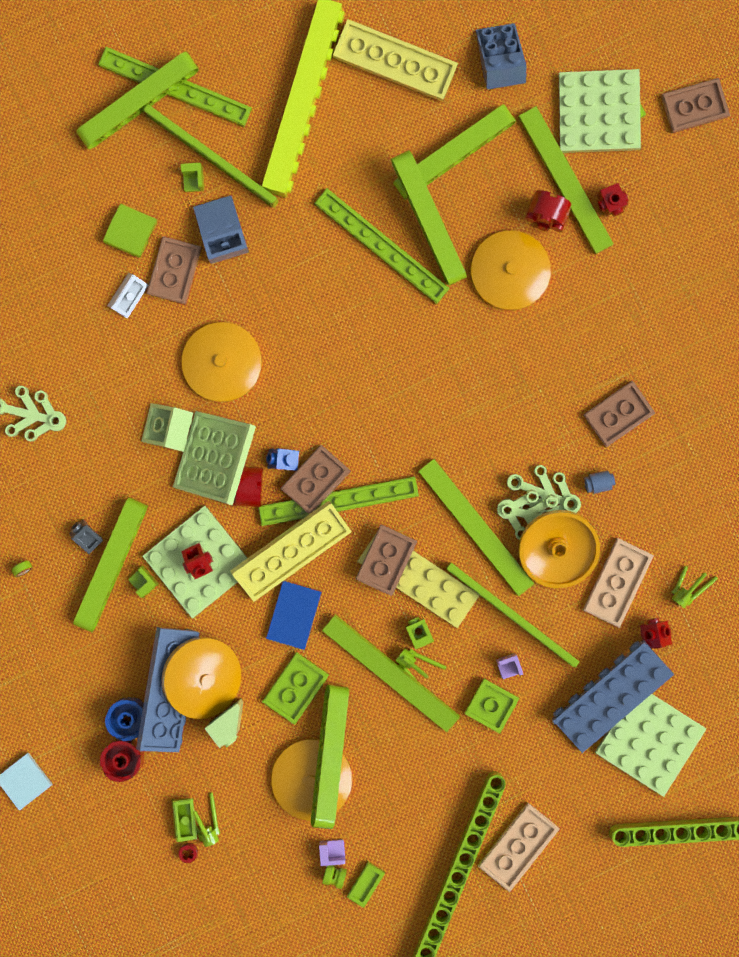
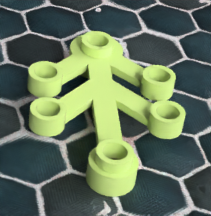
[0,386,66,442]
[507,465,581,514]
[497,489,558,540]

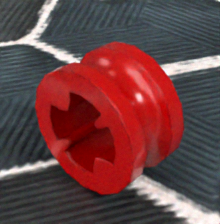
[179,843,198,863]

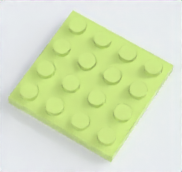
[559,69,641,153]
[173,411,256,505]
[143,506,247,619]
[595,694,706,797]

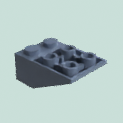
[476,23,527,89]
[193,196,249,264]

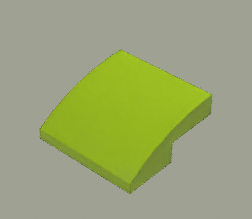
[103,204,157,258]

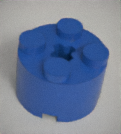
[105,697,144,741]

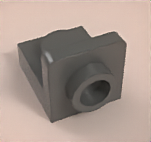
[69,519,103,554]

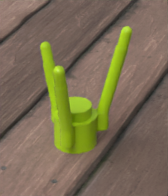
[671,566,718,608]
[396,648,447,679]
[193,793,221,847]

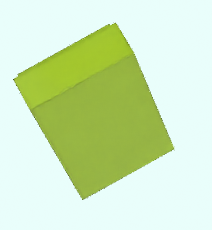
[347,861,385,908]

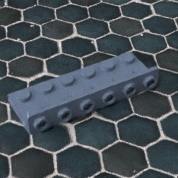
[136,627,199,752]
[552,640,674,753]

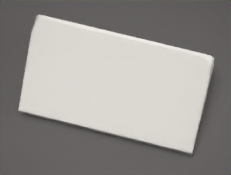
[108,273,149,318]

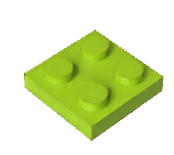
[464,678,520,734]

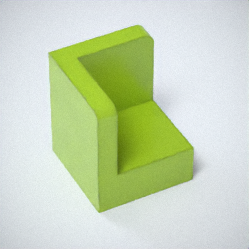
[181,163,204,192]
[129,566,159,598]

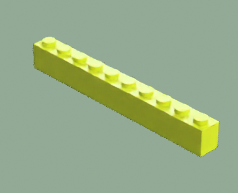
[262,0,345,198]

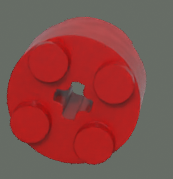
[525,190,572,232]
[232,466,263,507]
[100,739,144,782]

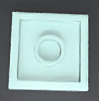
[0,753,53,811]

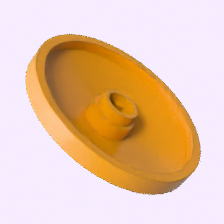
[471,230,551,311]
[182,322,262,402]
[519,510,600,588]
[162,637,241,719]
[271,738,352,821]

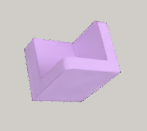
[496,653,523,679]
[319,839,345,866]

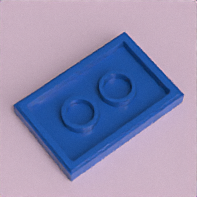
[266,581,322,650]

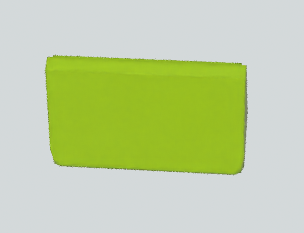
[171,798,197,842]

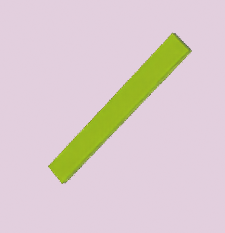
[98,47,252,128]
[144,104,278,208]
[518,106,614,255]
[314,188,450,304]
[418,459,534,596]
[258,477,419,526]
[446,562,580,667]
[322,614,460,732]

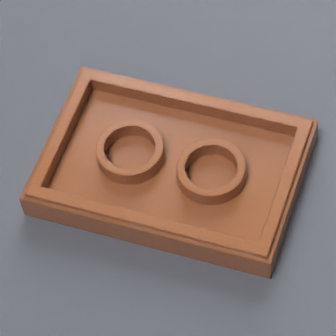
[661,78,730,134]
[147,236,202,305]
[583,381,655,448]
[281,445,351,514]
[356,524,417,596]

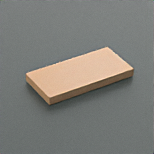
[583,538,654,628]
[478,802,560,892]

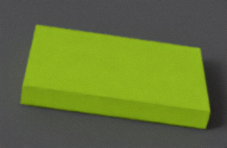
[262,652,329,725]

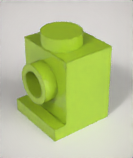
[405,616,434,649]

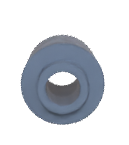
[584,470,615,494]

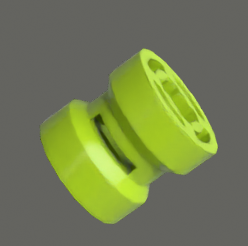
[322,865,347,889]

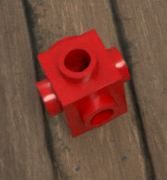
[597,183,629,217]
[181,542,214,579]
[640,618,672,649]

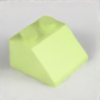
[141,403,193,452]
[205,699,243,748]

